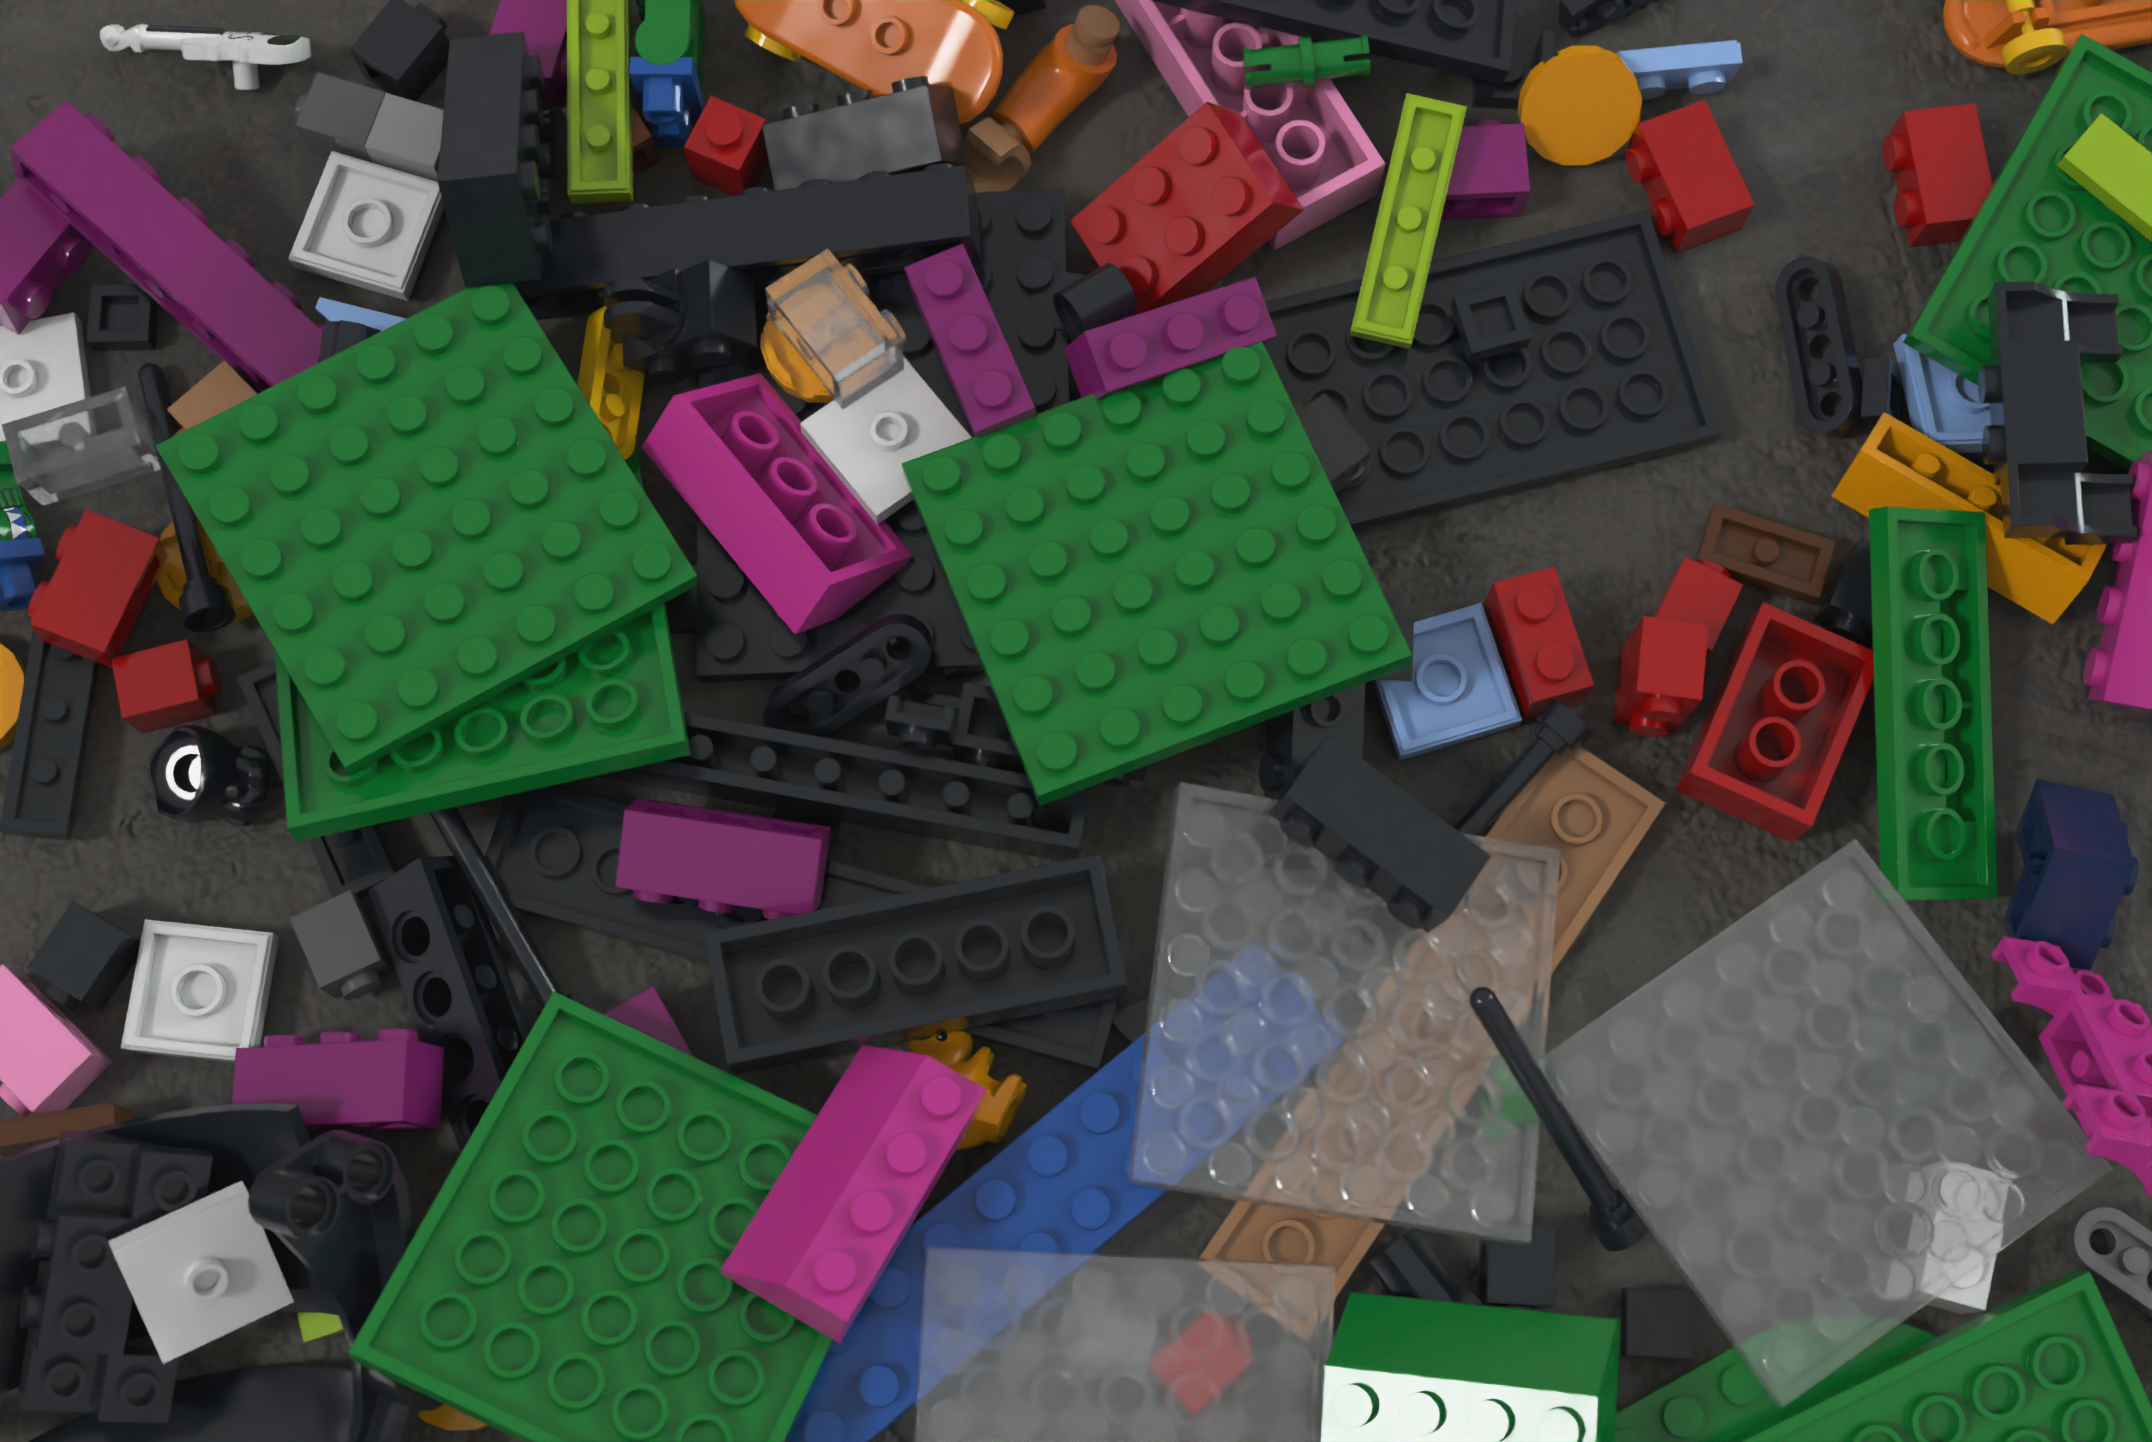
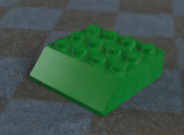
[1321,1292,1620,1442]

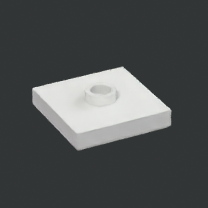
[288,151,444,301]
[0,313,96,448]
[800,354,972,525]
[121,919,279,1063]
[108,1181,294,1364]

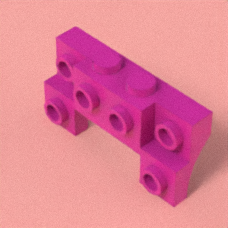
[1991,936,2152,1197]

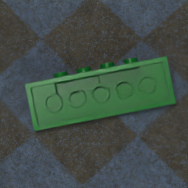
[1869,506,1997,901]

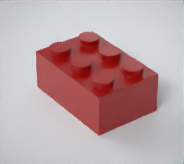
[1070,102,1304,316]
[1674,602,1874,843]

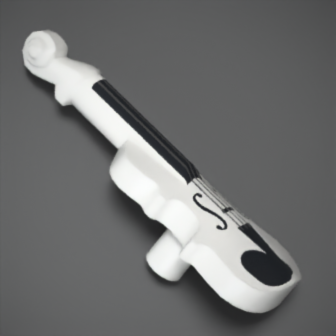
[100,24,311,90]

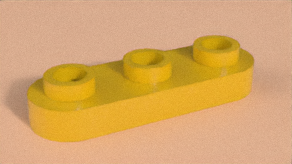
[577,306,645,460]

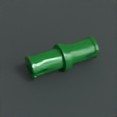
[1243,35,1371,90]

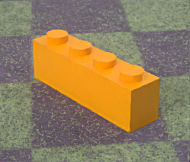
[1831,412,2107,625]

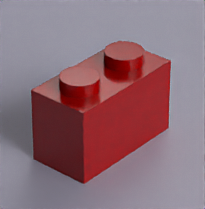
[1625,100,1755,254]
[1883,103,1993,247]
[28,509,168,668]
[1483,566,1595,721]
[1612,616,1709,737]

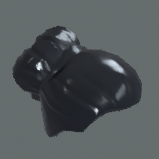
[148,725,272,827]

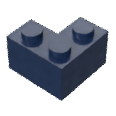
[2004,779,2139,971]

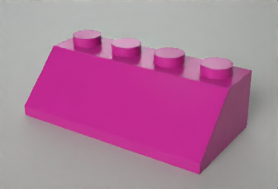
[642,373,914,634]
[2083,450,2152,713]
[720,1045,986,1344]

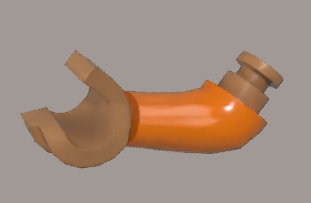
[952,5,1120,193]

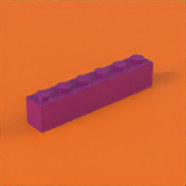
[10,100,325,393]

